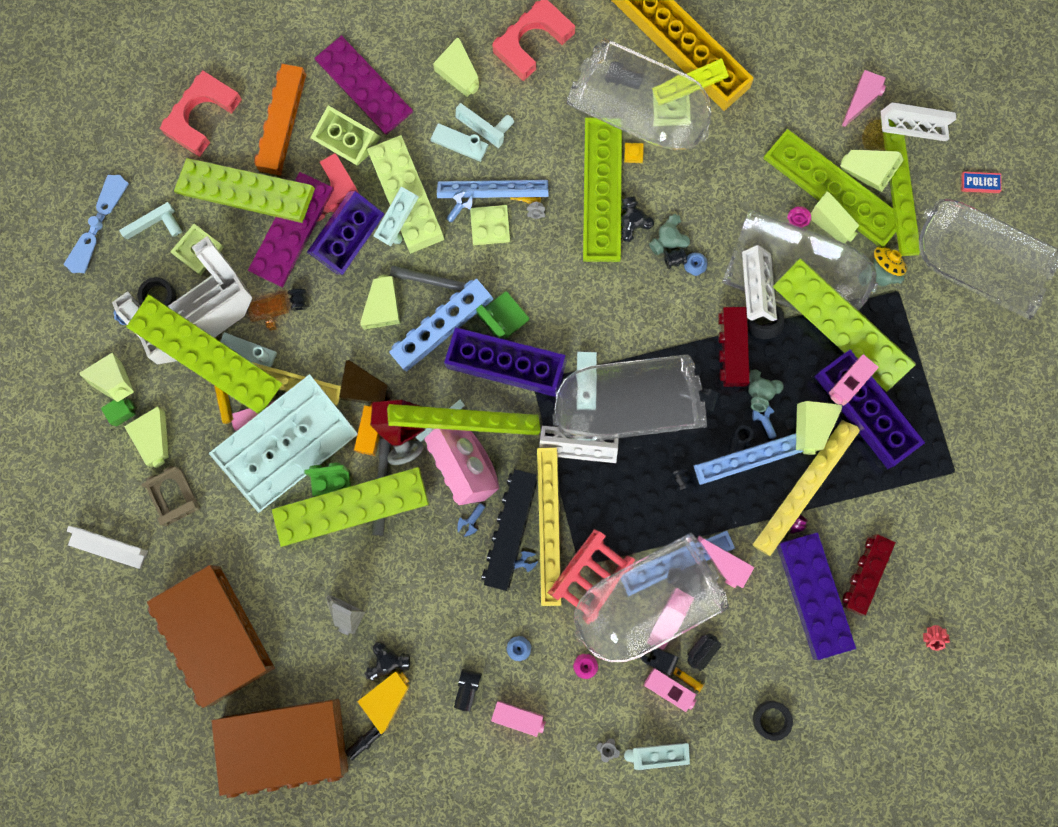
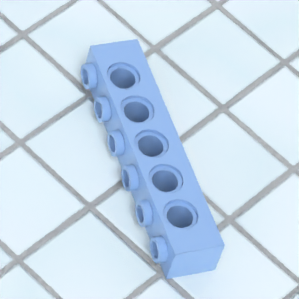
[389,278,493,372]

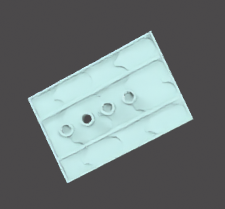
[209,374,358,513]

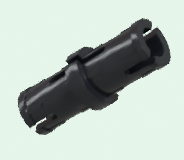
[345,725,384,761]

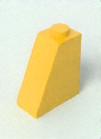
[357,671,410,734]

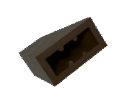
[339,360,392,404]

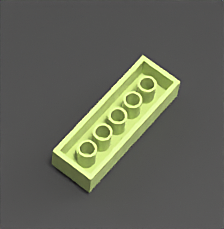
[367,135,444,254]

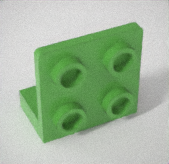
[476,292,529,340]
[304,463,351,497]

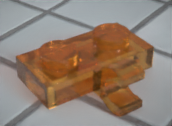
[248,294,288,331]

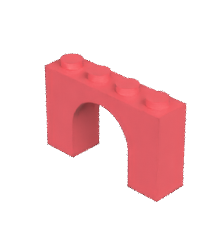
[492,0,575,81]
[160,70,242,157]
[317,153,359,222]

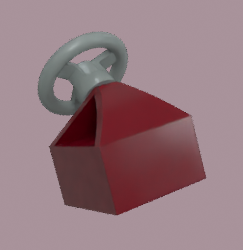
[370,400,425,465]

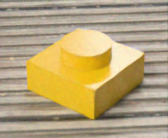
[624,143,643,163]

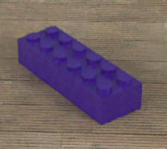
[444,327,567,397]
[815,350,925,469]
[777,532,856,660]

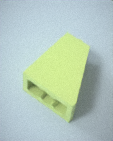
[433,38,479,97]
[840,150,903,192]
[811,192,859,245]
[360,275,401,330]
[80,353,134,402]
[796,401,842,455]
[124,407,169,468]

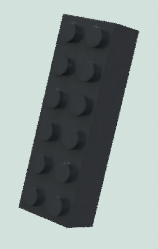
[481,469,538,592]

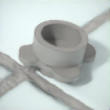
[527,202,545,219]
[597,738,620,762]

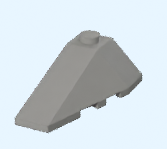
[326,595,365,635]

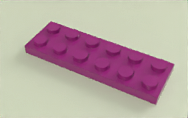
[314,35,413,135]
[248,172,334,288]

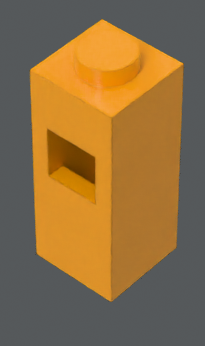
[354,404,380,456]

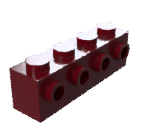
[718,307,750,387]
[842,534,896,616]

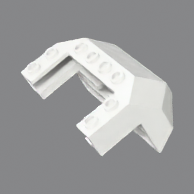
[112,236,252,364]

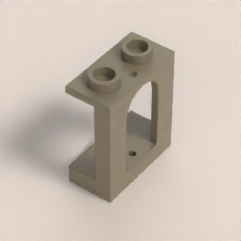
[141,466,201,527]

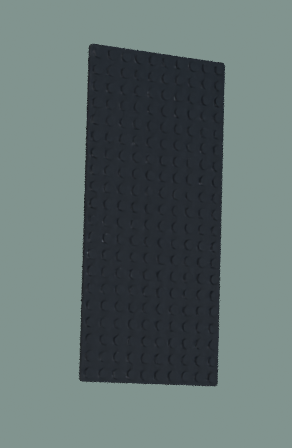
[535,291,955,563]

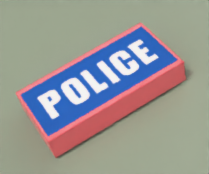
[961,172,1001,193]

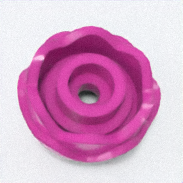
[787,206,812,228]
[573,654,598,679]

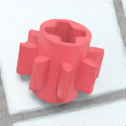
[923,625,950,651]

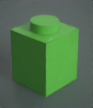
[101,398,136,427]

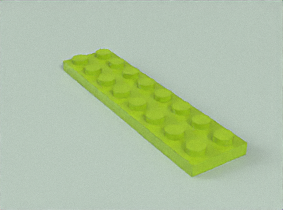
[583,118,622,262]
[763,129,896,247]
[174,158,315,223]
[773,258,916,392]
[126,294,283,414]
[271,467,429,547]

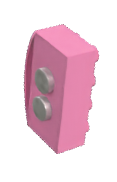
[424,429,499,505]

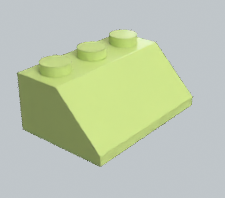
[311,105,381,166]

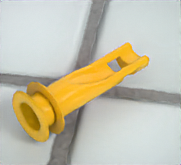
[510,197,541,204]
[673,667,705,694]

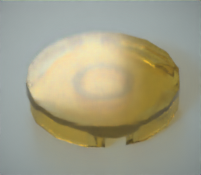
[862,120,885,151]

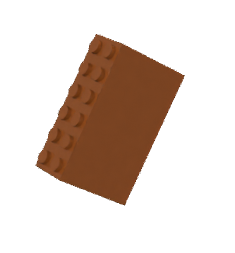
[147,565,275,708]
[211,699,348,798]

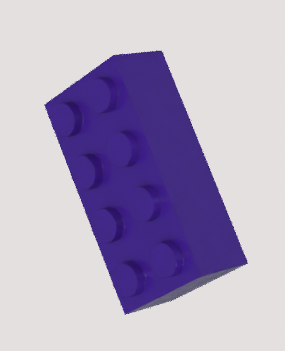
[307,191,385,275]

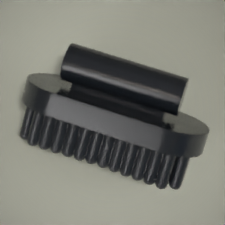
[687,633,722,671]

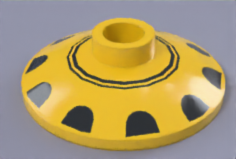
[874,246,907,276]

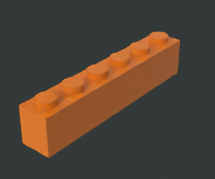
[255,64,306,176]

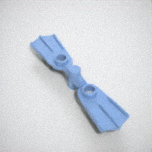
[64,175,129,273]

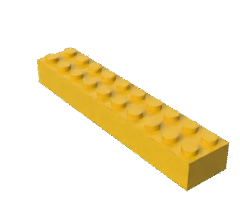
[611,0,754,111]

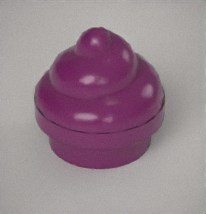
[789,515,808,534]

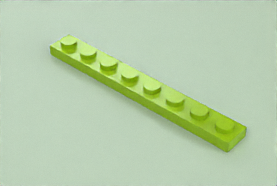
[880,116,921,256]
[387,404,541,435]

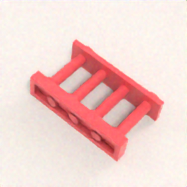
[547,530,635,624]

